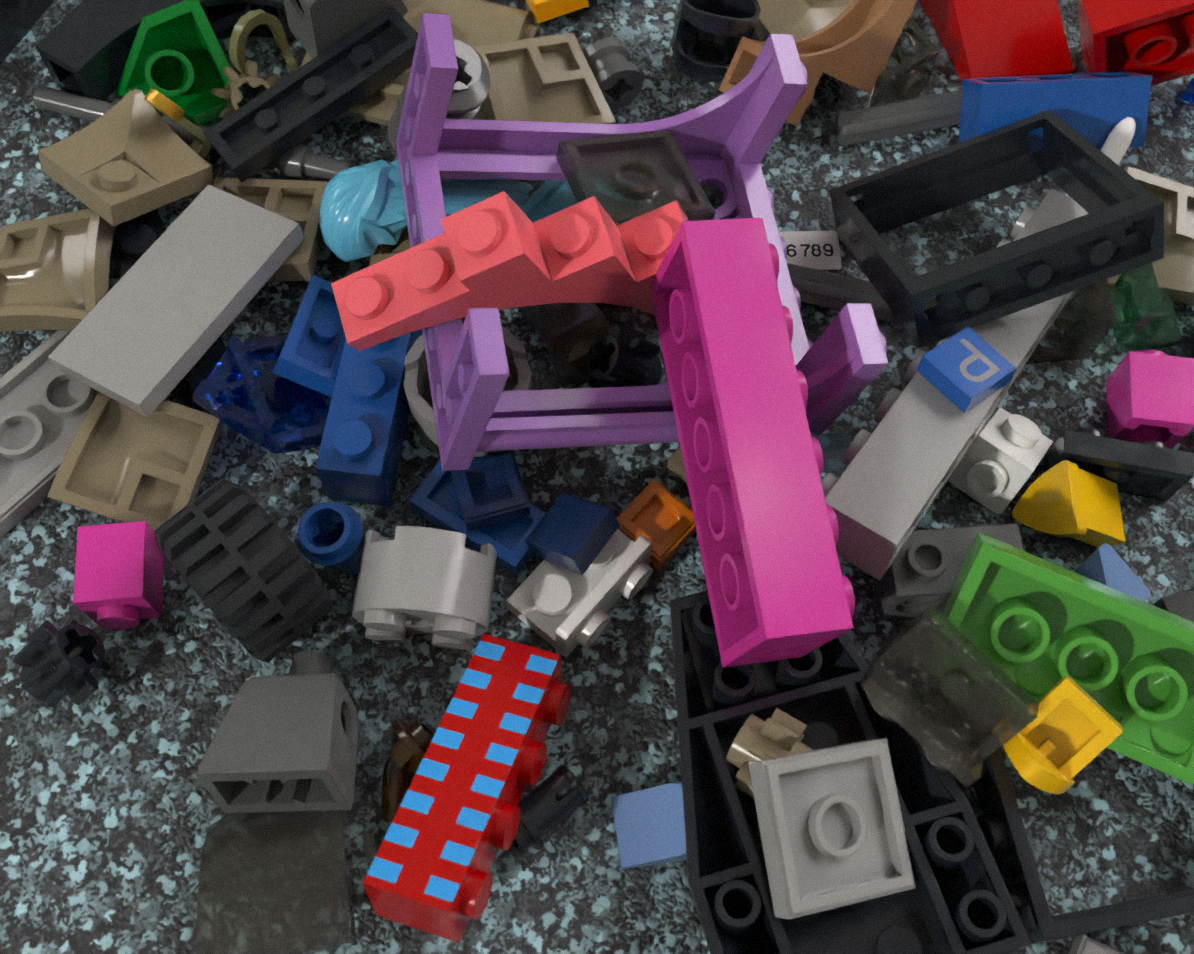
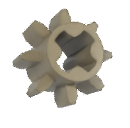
[211,60,280,120]
[726,708,813,798]

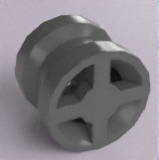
[583,38,644,110]

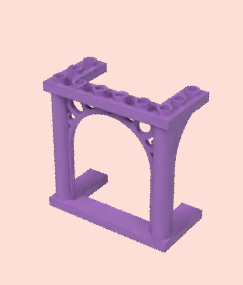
[396,13,888,471]

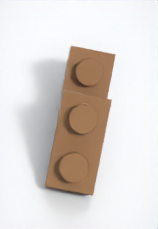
[719,0,917,126]

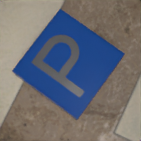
[917,326,1017,413]

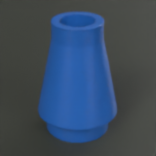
[297,502,365,575]

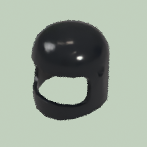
[671,0,761,82]

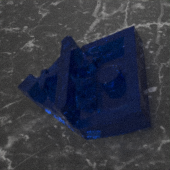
[193,332,329,454]

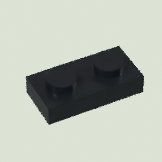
[1043,429,1194,501]

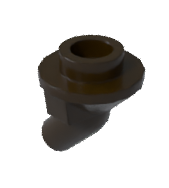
[381,718,435,819]

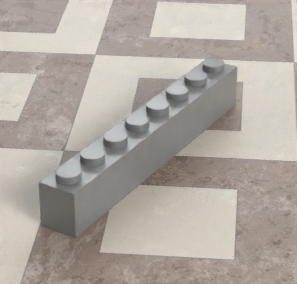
[822,188,1089,581]

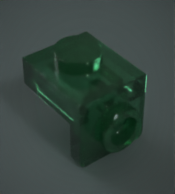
[1105,263,1182,352]

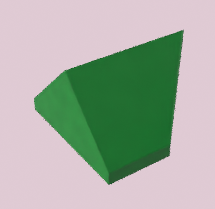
[115,0,247,125]

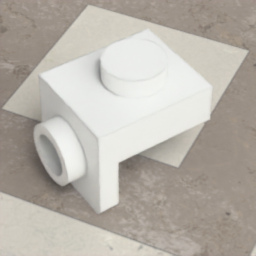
[949,407,1053,514]

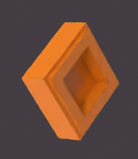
[616,479,696,570]

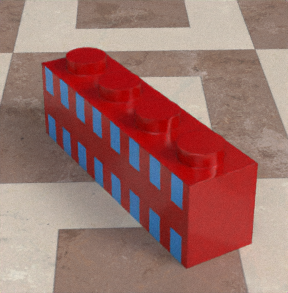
[362,634,571,943]

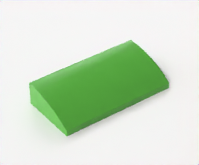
[923,532,1194,786]

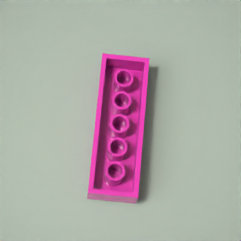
[650,217,855,668]

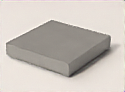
[748,738,916,919]

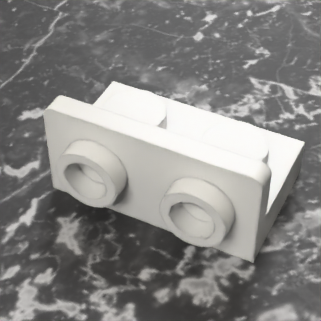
[506,529,653,657]

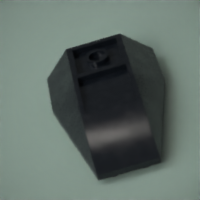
[670,590,1031,954]

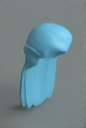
[319,160,529,262]

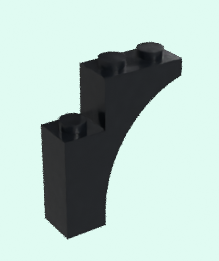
[35,0,296,101]

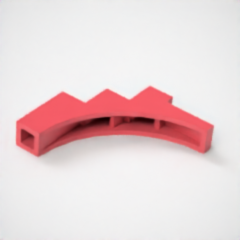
[331,191,689,351]

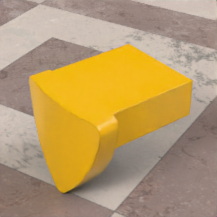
[1012,460,1126,547]
[998,674,1123,794]

